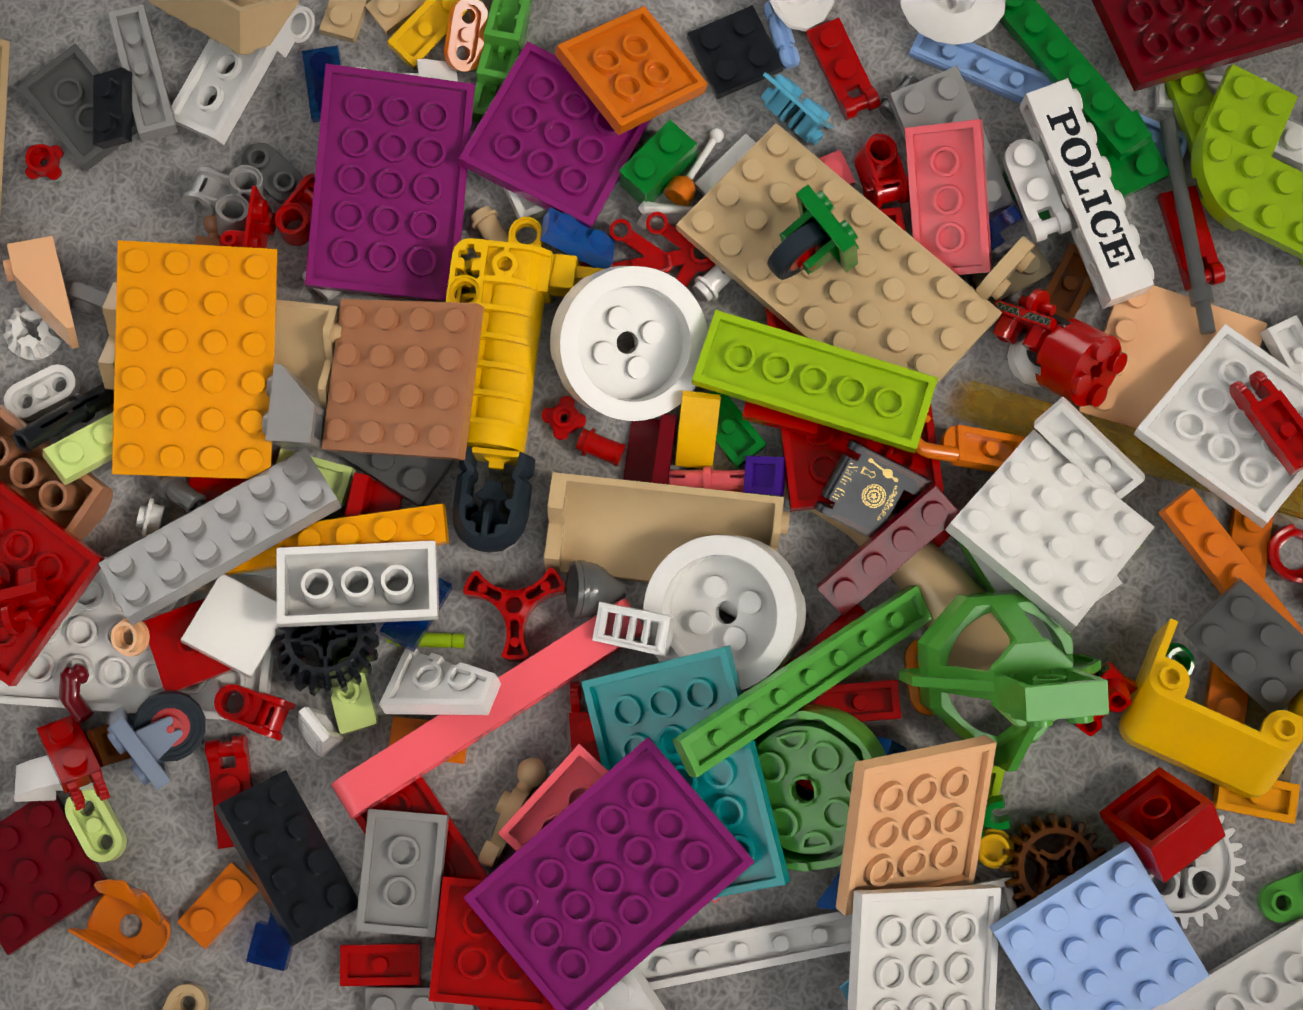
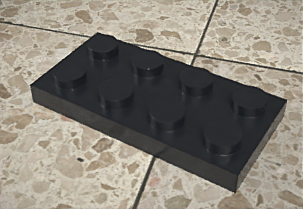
[214,770,358,947]

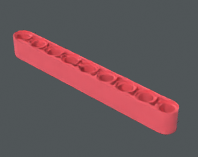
[331,598,643,819]

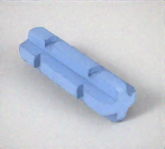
[764,1,800,70]

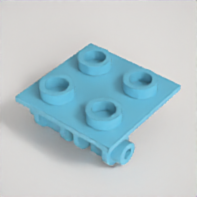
[761,72,834,145]

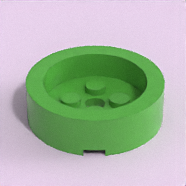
[754,704,886,872]

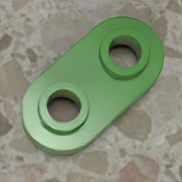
[1257,869,1303,923]

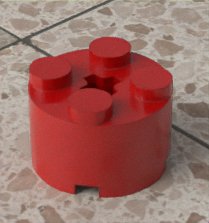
[1035,318,1128,407]

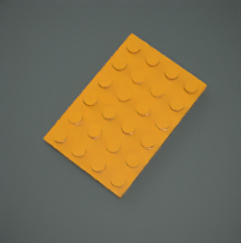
[112,240,278,479]

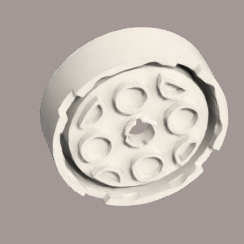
[550,266,708,421]
[643,535,806,690]

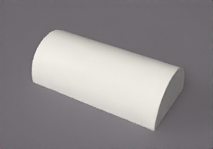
[276,541,439,627]

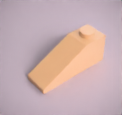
[3,236,79,349]

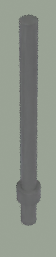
[1159,118,1216,335]

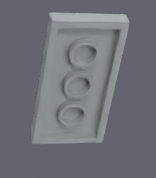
[887,66,1013,213]

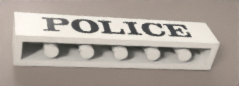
[1019,78,1154,309]

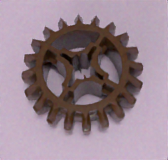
[1000,813,1106,906]

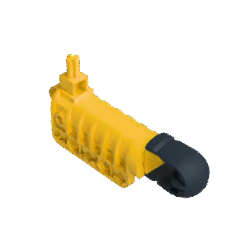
[446,217,604,553]

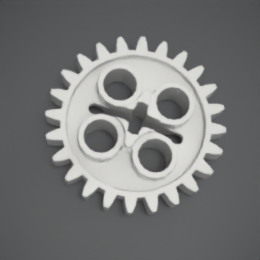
[1113,815,1246,929]

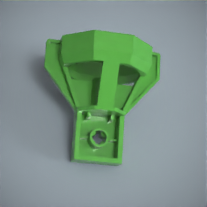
[899,590,1109,772]

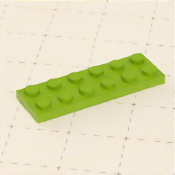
[692,310,938,453]

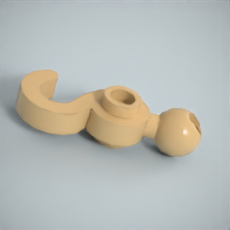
[478,757,546,868]

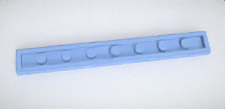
[908,33,1188,167]

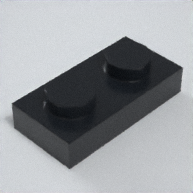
[93,67,132,149]

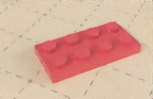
[905,119,993,275]

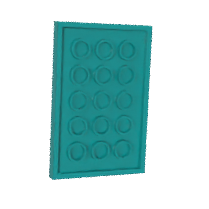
[581,645,790,898]

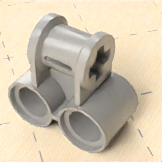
[181,165,263,236]

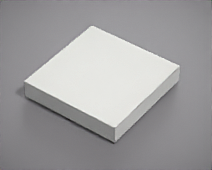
[181,574,281,679]

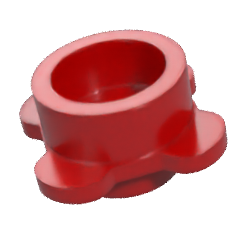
[25,144,64,180]
[542,396,586,440]

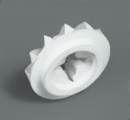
[3,303,62,360]

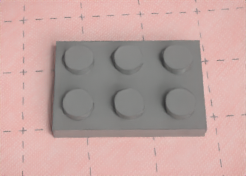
[355,809,449,938]

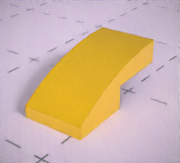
[675,390,721,470]

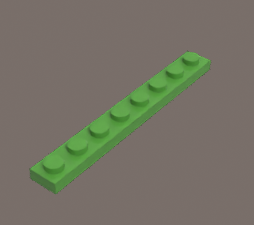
[672,585,932,777]

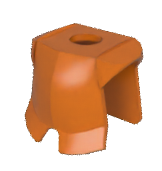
[68,879,171,969]

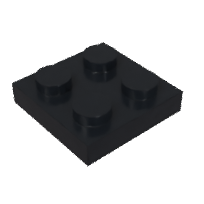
[687,5,783,99]

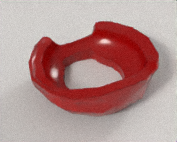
[1267,524,1303,583]

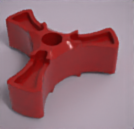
[463,568,566,662]

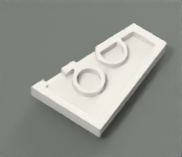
[379,645,501,715]

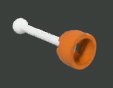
[663,128,724,206]

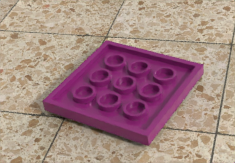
[459,41,652,229]

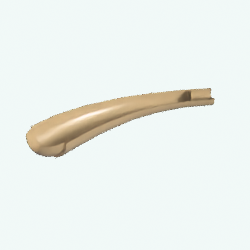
[784,475,1010,671]

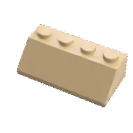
[149,0,299,55]

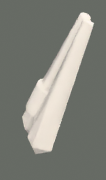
[637,201,693,230]

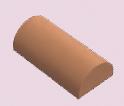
[0,403,113,541]

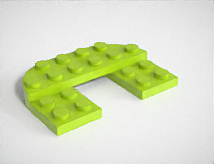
[1191,64,1303,266]

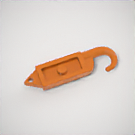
[916,415,1025,472]

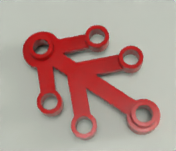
[580,212,715,287]

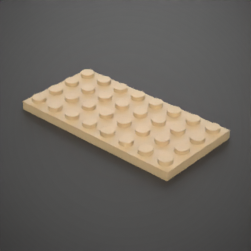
[676,123,1002,386]

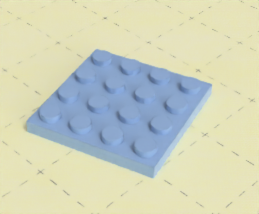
[989,841,1209,1010]

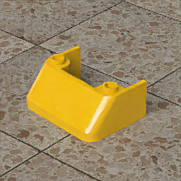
[1119,618,1303,798]

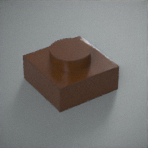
[87,724,132,768]

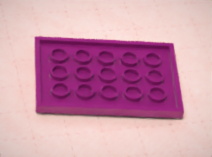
[305,63,475,302]
[464,737,755,1010]

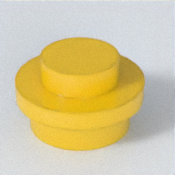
[978,828,1015,869]

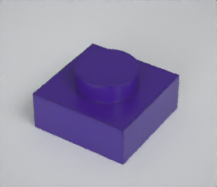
[743,456,786,497]

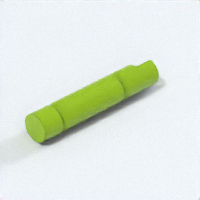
[386,631,466,649]

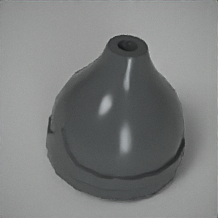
[566,560,626,619]

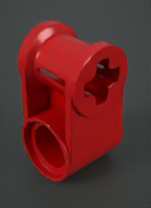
[854,133,910,209]
[275,173,315,246]
[214,684,296,741]

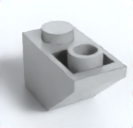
[262,364,326,449]

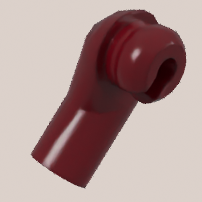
[59,663,94,724]

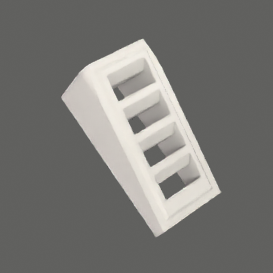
[592,602,676,656]
[298,707,344,757]

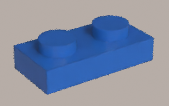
[540,207,615,269]

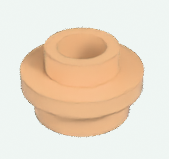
[111,618,150,657]

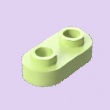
[65,789,127,862]

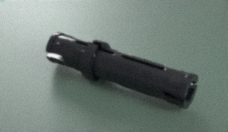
[12,382,114,453]

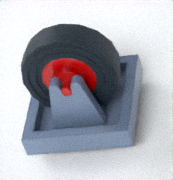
[107,690,206,790]

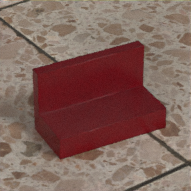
[623,414,677,485]

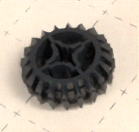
[273,623,380,697]

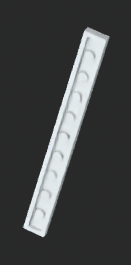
[637,877,1017,990]

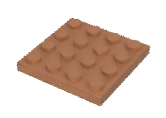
[321,299,484,461]

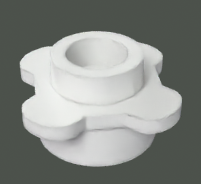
[136,498,165,537]

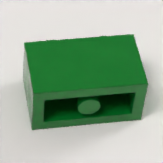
[619,120,697,204]

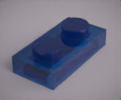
[302,45,342,123]

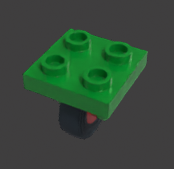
[767,184,859,280]

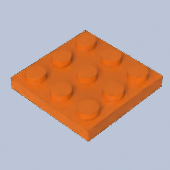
[555,6,708,135]

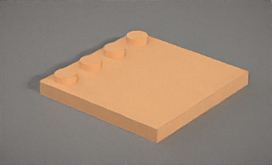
[1078,285,1267,434]
[836,735,997,916]

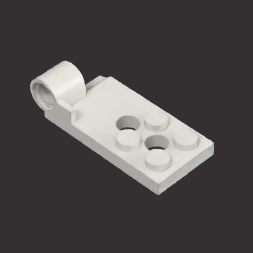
[172,4,315,145]

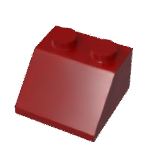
[1099,767,1226,883]

